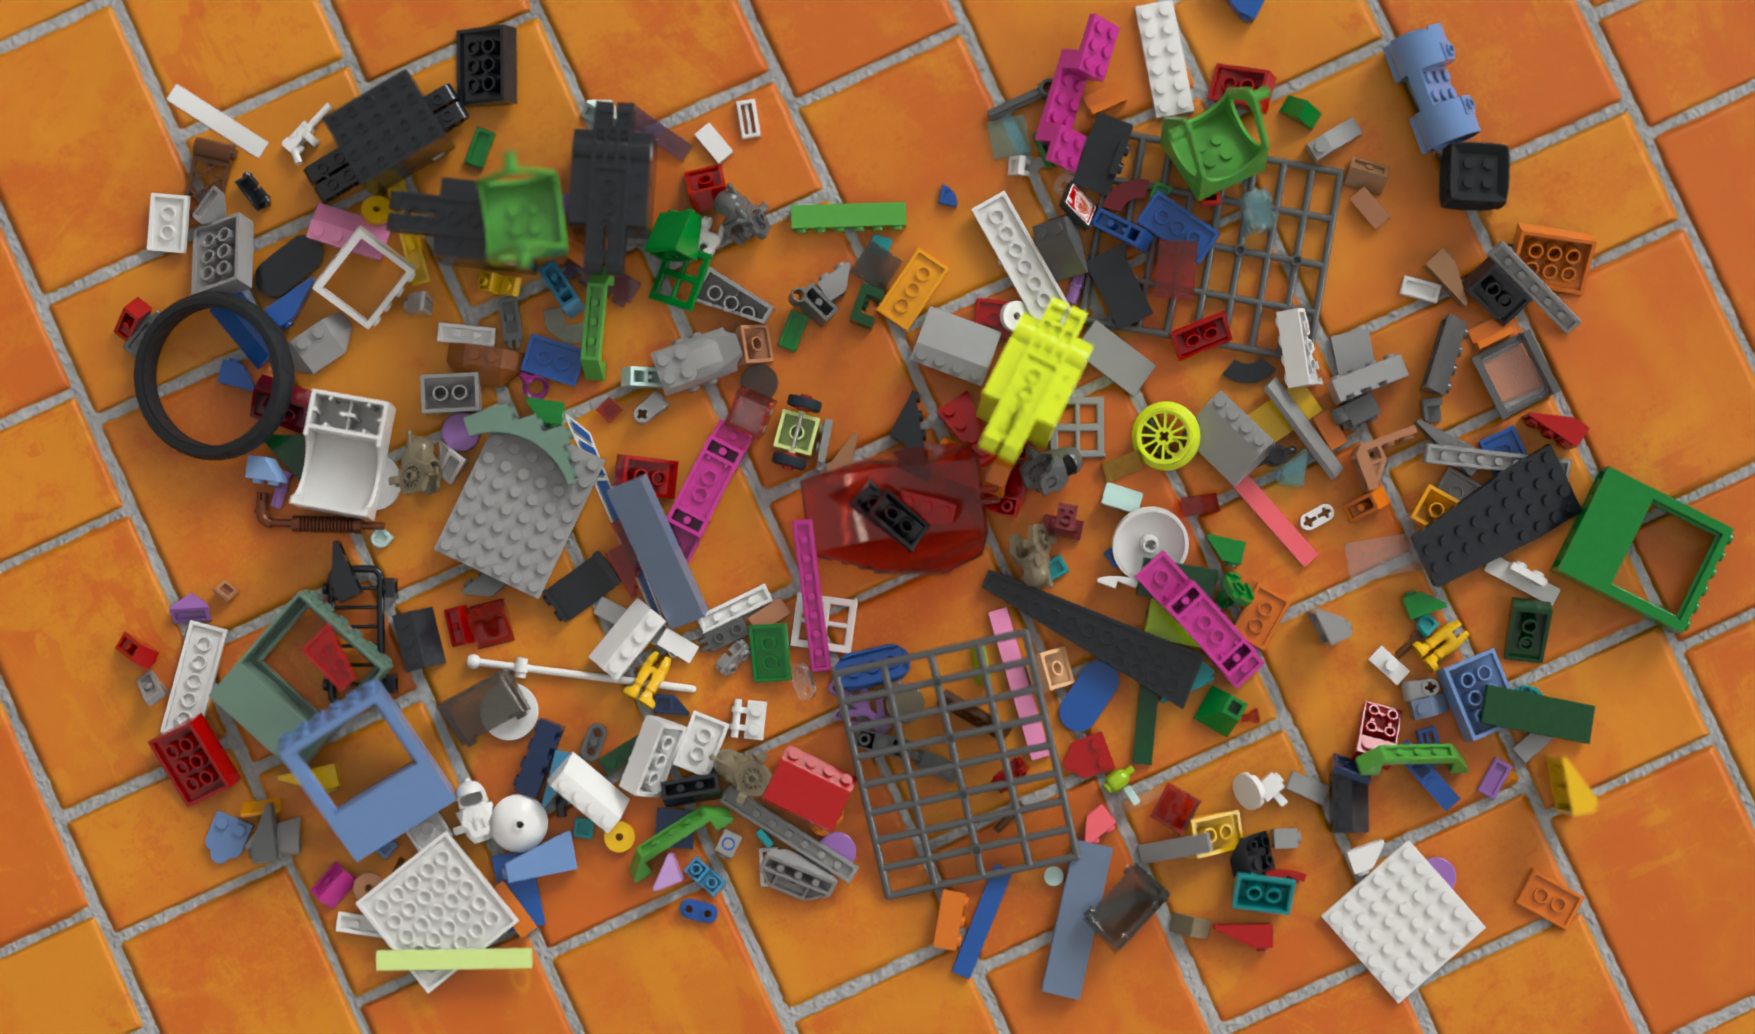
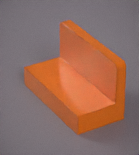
[1083,82,1128,118]
[1467,318,1514,351]

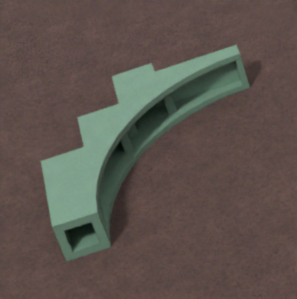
[463,403,578,486]

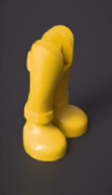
[1412,620,1470,673]
[622,650,671,710]

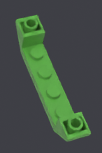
[580,266,615,381]
[1355,743,1469,775]
[629,805,734,883]

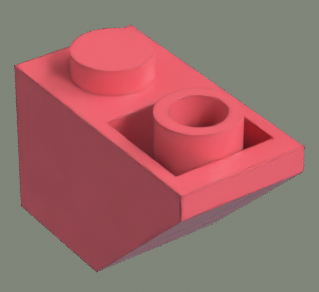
[1084,803,1116,844]

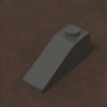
[249,802,280,864]

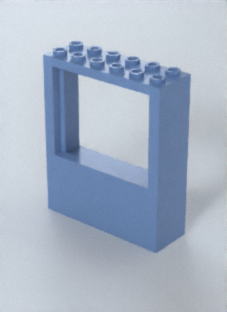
[278,678,456,862]

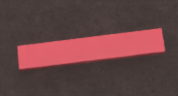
[1227,475,1319,567]

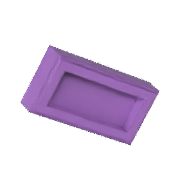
[1476,757,1513,800]

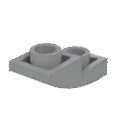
[1285,771,1330,805]

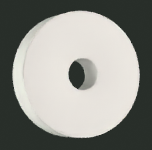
[1000,301,1030,332]

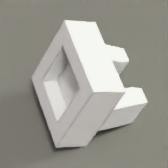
[1007,155,1031,177]

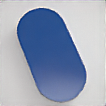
[834,644,911,691]
[1059,661,1119,731]

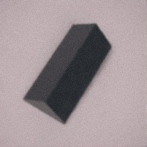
[849,479,930,552]

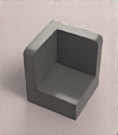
[1419,397,1443,423]

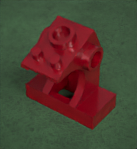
[1044,502,1084,540]

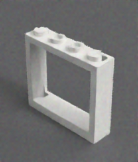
[312,225,416,330]

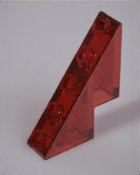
[605,519,641,598]

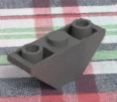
[461,572,508,597]
[855,730,912,759]

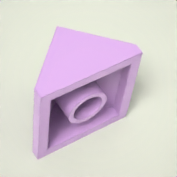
[653,852,684,891]

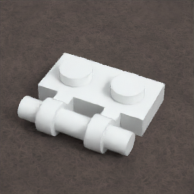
[730,699,767,740]

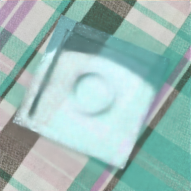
[987,115,1032,160]

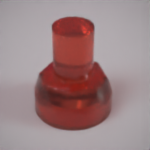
[1241,708,1260,724]

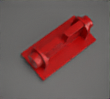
[991,756,1030,794]

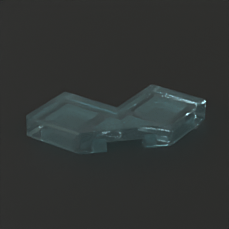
[543,307,584,345]

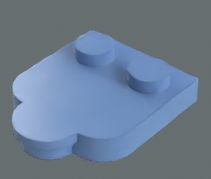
[205,810,254,863]

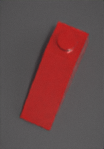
[1213,923,1273,951]

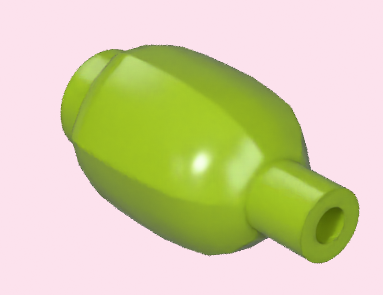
[1103,765,1135,794]

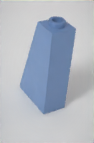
[501,831,578,883]

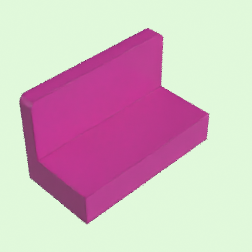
[311,861,356,909]

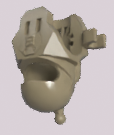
[388,430,443,496]
[1009,524,1057,589]
[709,748,773,804]

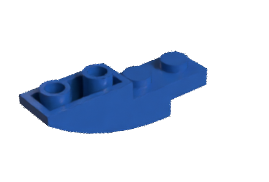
[1403,740,1460,811]

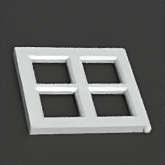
[790,592,858,654]

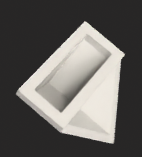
[438,439,469,485]

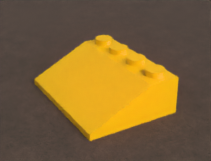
[1546,755,1598,816]

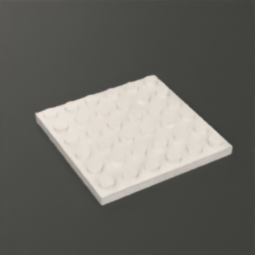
[355,830,519,993]
[1321,840,1486,1004]

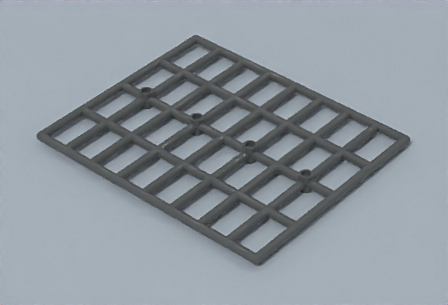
[1080,132,1344,359]
[832,628,1081,900]

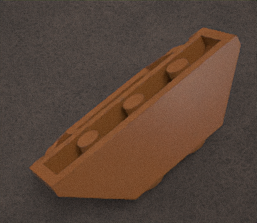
[447,343,525,388]

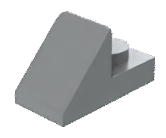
[136,669,169,706]

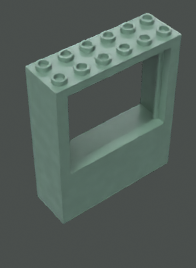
[209,589,394,768]

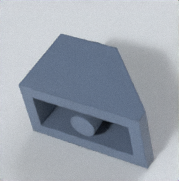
[1407,692,1449,720]

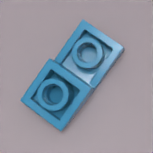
[684,856,727,897]

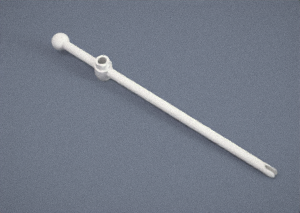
[467,654,696,693]

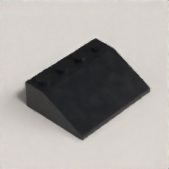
[457,24,517,106]

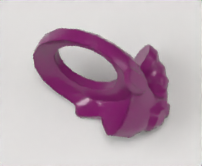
[519,372,549,399]

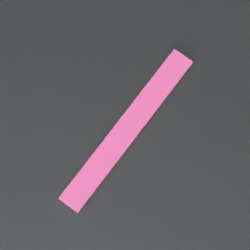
[988,607,1050,760]

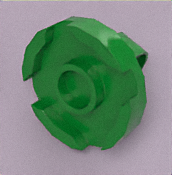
[1216,571,1254,608]

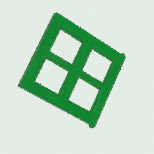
[648,250,713,312]

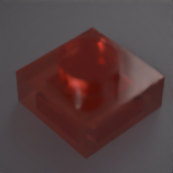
[596,397,623,424]

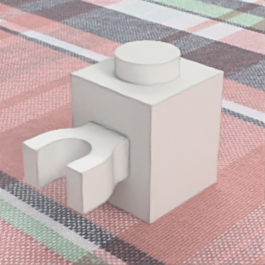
[1260,772,1288,807]

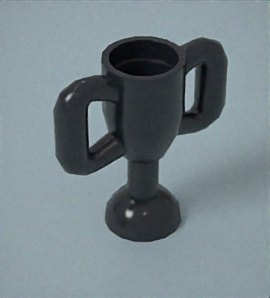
[1256,445,1297,468]

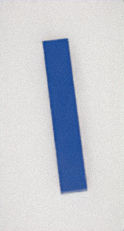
[952,863,1012,979]

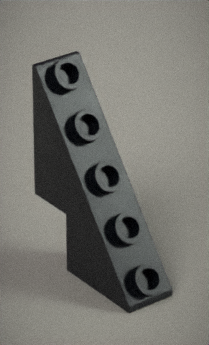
[889,390,933,482]

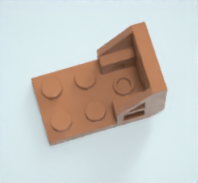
[1350,425,1417,493]

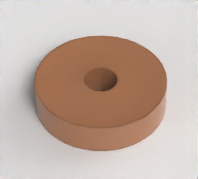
[353,872,383,900]

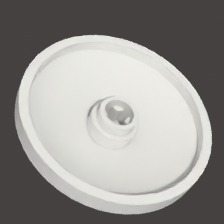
[1111,507,1189,580]

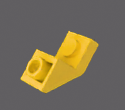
[477,271,522,297]

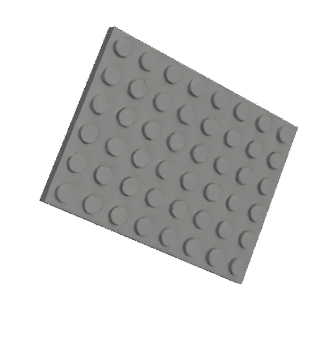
[434,417,606,599]

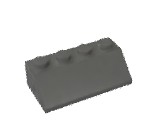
[1420,314,1468,397]

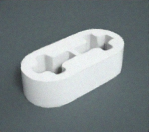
[1299,504,1334,531]

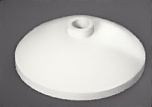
[490,794,548,852]

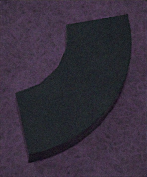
[1222,357,1276,384]

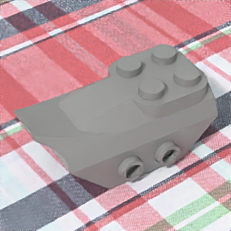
[651,327,743,396]

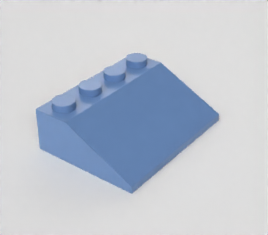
[1436,648,1511,742]

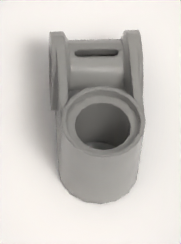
[634,390,670,425]
[1400,678,1439,702]

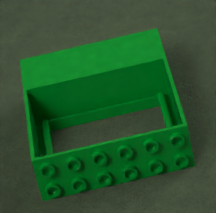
[1550,466,1734,633]

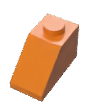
[1342,486,1391,523]

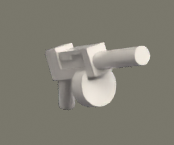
[282,103,333,165]

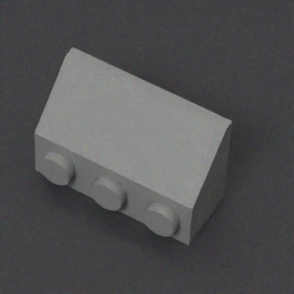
[420,372,482,415]
[1306,608,1353,646]

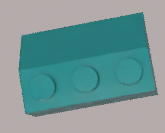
[1231,873,1296,915]

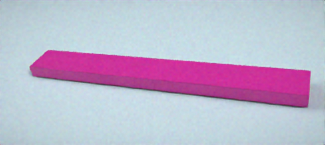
[792,518,831,672]

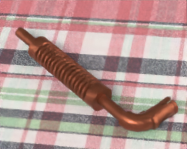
[254,492,385,534]

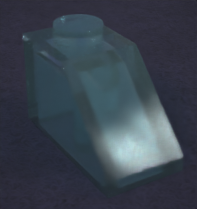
[1276,449,1308,488]

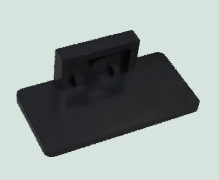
[1073,113,1133,196]

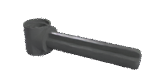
[987,78,1053,121]

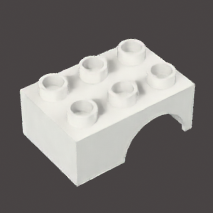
[290,389,396,521]

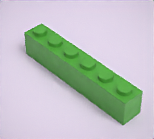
[791,202,906,234]

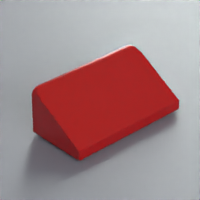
[444,605,475,647]

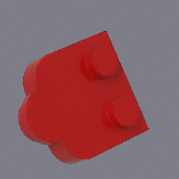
[1063,731,1115,778]

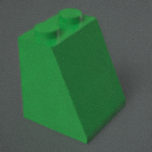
[644,209,702,262]

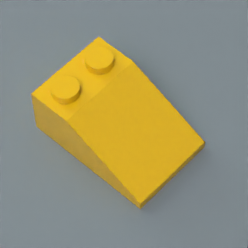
[1179,809,1244,859]

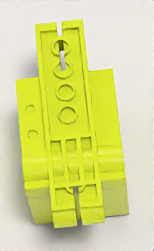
[976,296,1094,464]

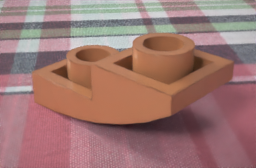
[1350,187,1391,230]

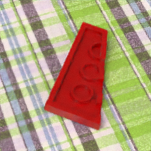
[936,390,997,468]

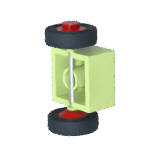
[772,394,822,471]

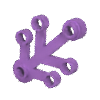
[829,681,891,733]

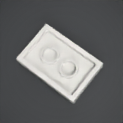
[147,193,191,254]
[673,710,730,775]

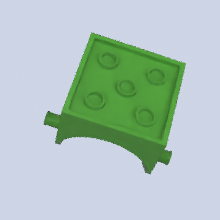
[1160,85,1271,201]
[476,150,570,268]

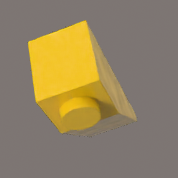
[277,763,342,793]

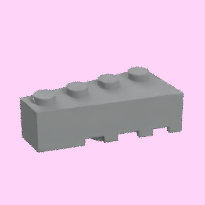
[696,267,776,324]

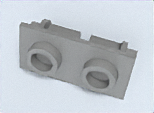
[715,638,751,677]

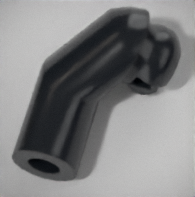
[555,794,569,818]

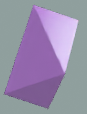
[169,593,212,623]

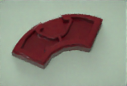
[1102,179,1149,213]

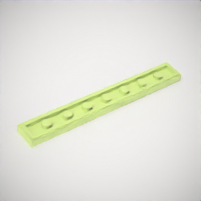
[376,948,533,971]

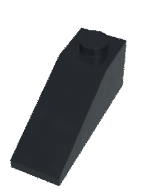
[331,540,364,603]

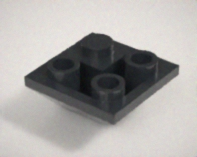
[1229,831,1275,878]

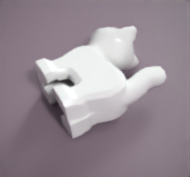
[698,216,725,255]

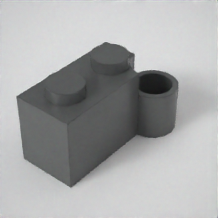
[788,282,839,328]
[1330,392,1381,432]

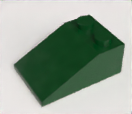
[1504,597,1553,664]

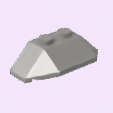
[288,311,352,374]
[759,849,838,901]

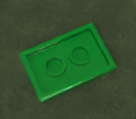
[748,622,792,683]

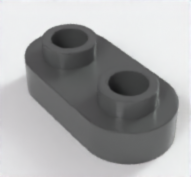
[581,723,607,761]

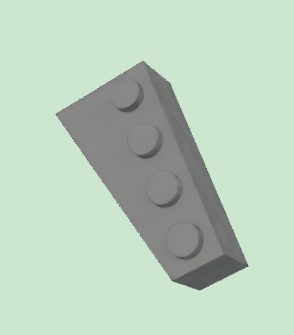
[1326,353,1409,405]

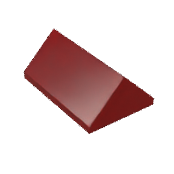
[1168,310,1233,361]

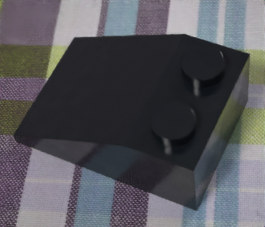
[1462,256,1532,327]

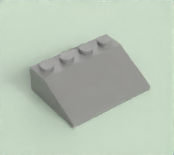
[191,212,254,295]
[910,306,1002,386]
[1182,390,1275,487]

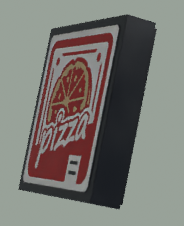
[1059,181,1098,231]

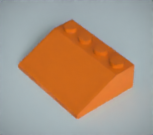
[1512,223,1597,295]

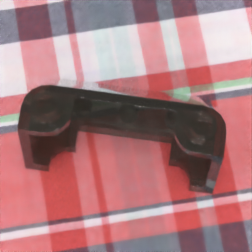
[436,668,531,748]
[1083,862,1171,954]

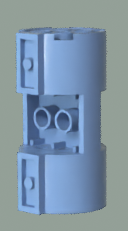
[1383,23,1482,155]

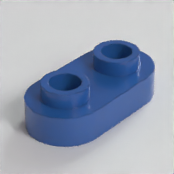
[680,899,718,923]

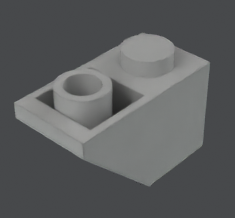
[817,261,851,302]

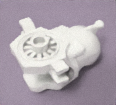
[453,778,494,844]

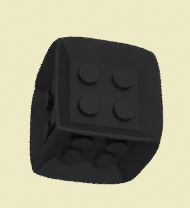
[1439,142,1510,211]

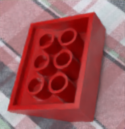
[148,713,241,807]
[762,744,857,833]

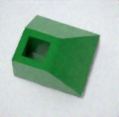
[1193,685,1248,737]

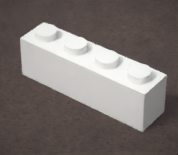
[1275,308,1323,388]

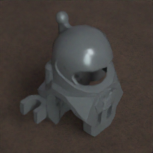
[714,183,771,246]
[1019,445,1083,496]

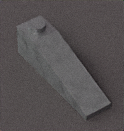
[1413,419,1480,477]

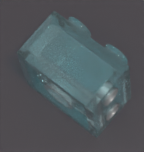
[1239,188,1277,236]

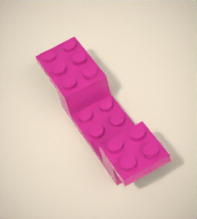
[1034,14,1120,173]
[667,419,754,564]
[1134,550,1265,689]

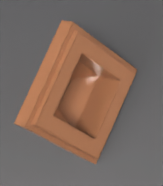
[213,580,239,602]

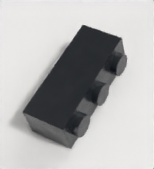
[660,773,723,808]

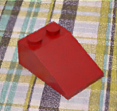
[1207,63,1276,114]
[614,454,679,499]

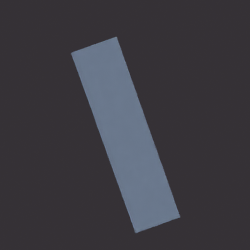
[607,473,709,629]
[1041,840,1113,1000]

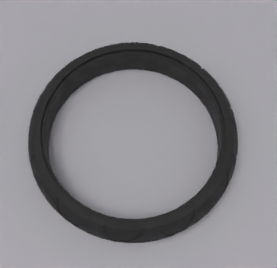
[134,292,295,461]

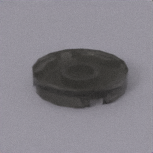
[740,364,778,402]

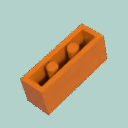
[933,888,969,951]

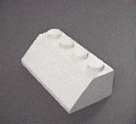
[588,597,667,681]
[619,715,687,798]
[547,751,630,833]

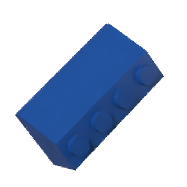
[210,292,271,370]

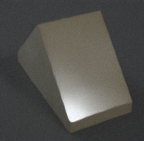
[1169,912,1211,939]

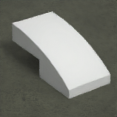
[1096,576,1138,589]

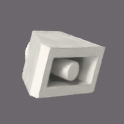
[1344,839,1385,876]

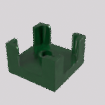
[850,283,885,330]

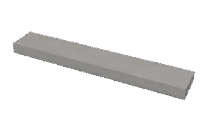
[1488,240,1581,334]
[1263,377,1344,480]

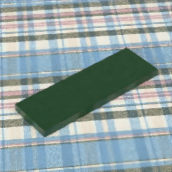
[1480,684,1595,744]

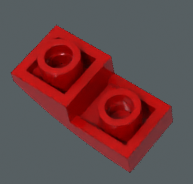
[1263,869,1306,883]

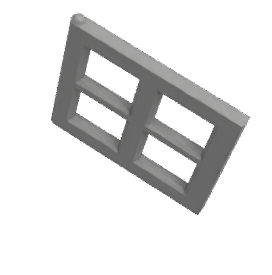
[1050,397,1106,458]

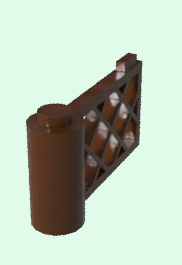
[185,137,238,214]

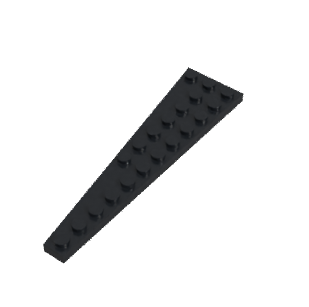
[982,569,1205,709]

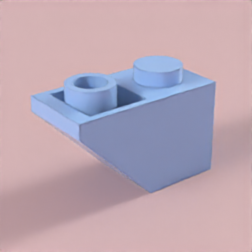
[245,455,288,486]

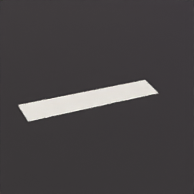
[166,84,269,158]

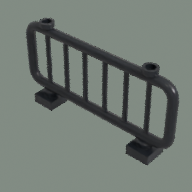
[322,565,398,707]

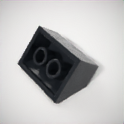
[392,607,447,672]
[1329,774,1369,833]

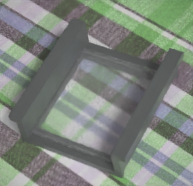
[1470,329,1561,420]

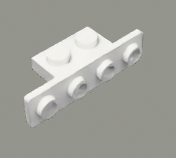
[1484,558,1560,606]

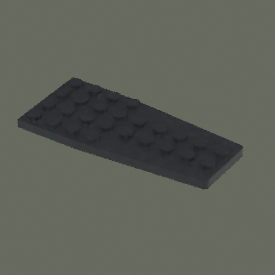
[1410,444,1582,587]

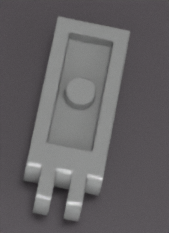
[815,419,833,471]

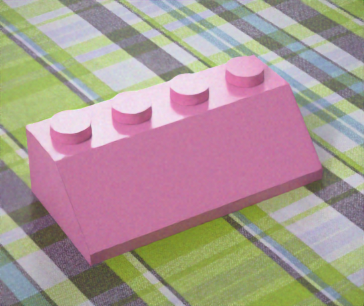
[306,203,391,262]

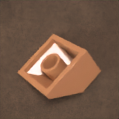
[735,324,774,367]

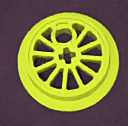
[1131,401,1201,471]

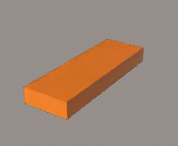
[493,880,538,939]

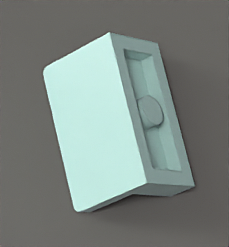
[1100,482,1143,513]

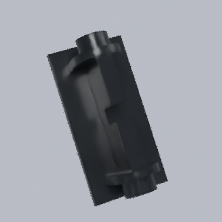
[235,171,272,211]

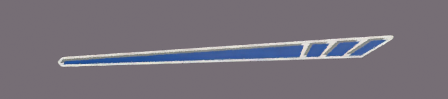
[565,414,676,658]

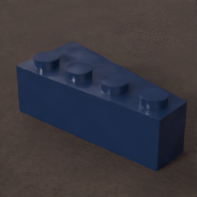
[513,718,566,799]

